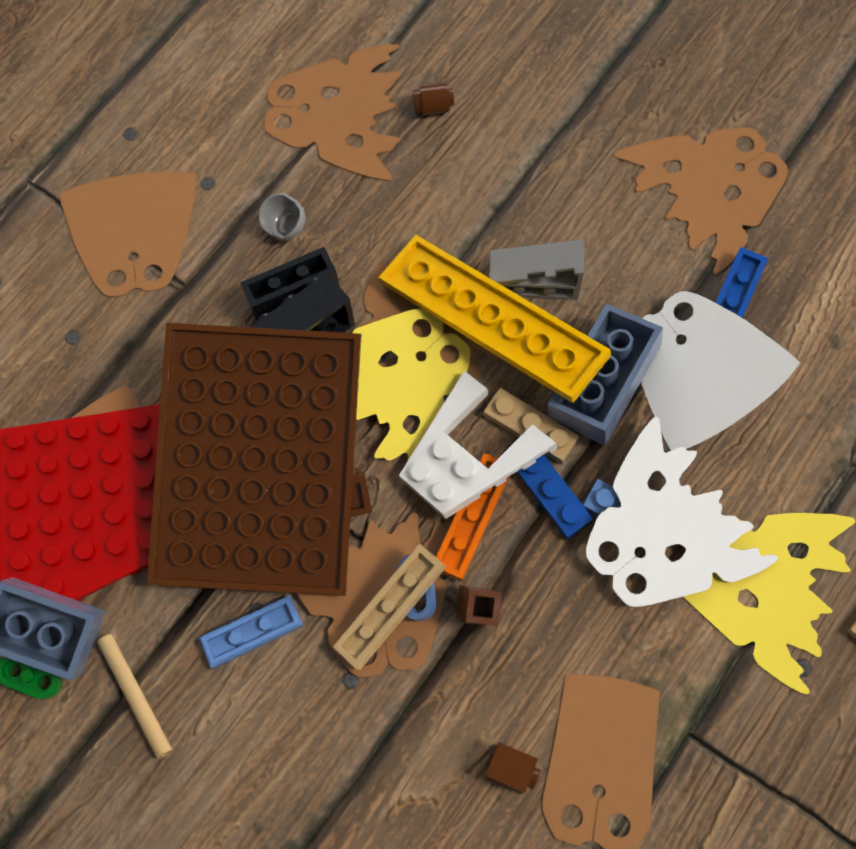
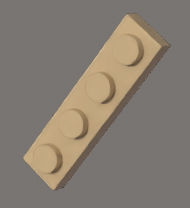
[333,544,447,670]

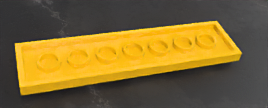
[378,235,611,403]

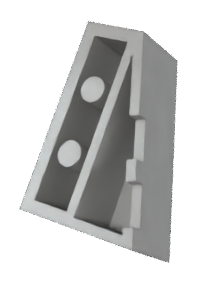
[489,239,584,300]

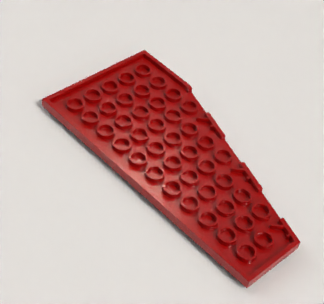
[0,404,160,602]

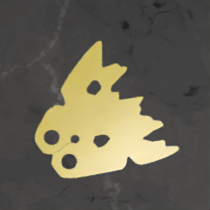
[353,308,470,461]
[683,513,855,694]

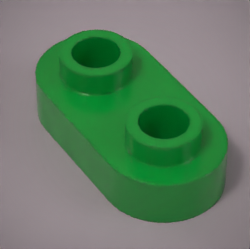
[0,657,63,700]

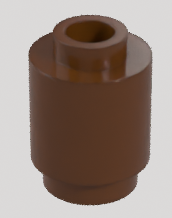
[413,83,454,115]

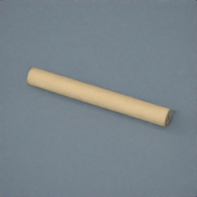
[97,634,173,759]

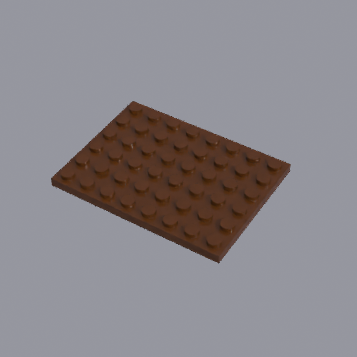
[147,323,362,596]

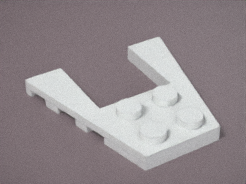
[399,371,557,519]

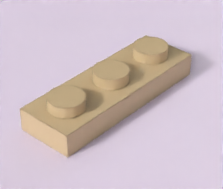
[483,387,580,464]

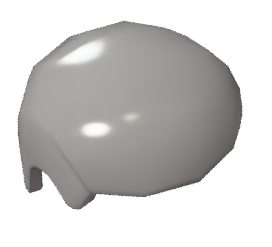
[258,193,306,241]

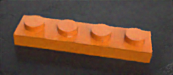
[436,453,510,582]

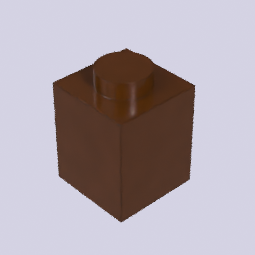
[456,585,502,626]
[485,742,541,794]

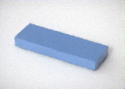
[199,595,304,669]

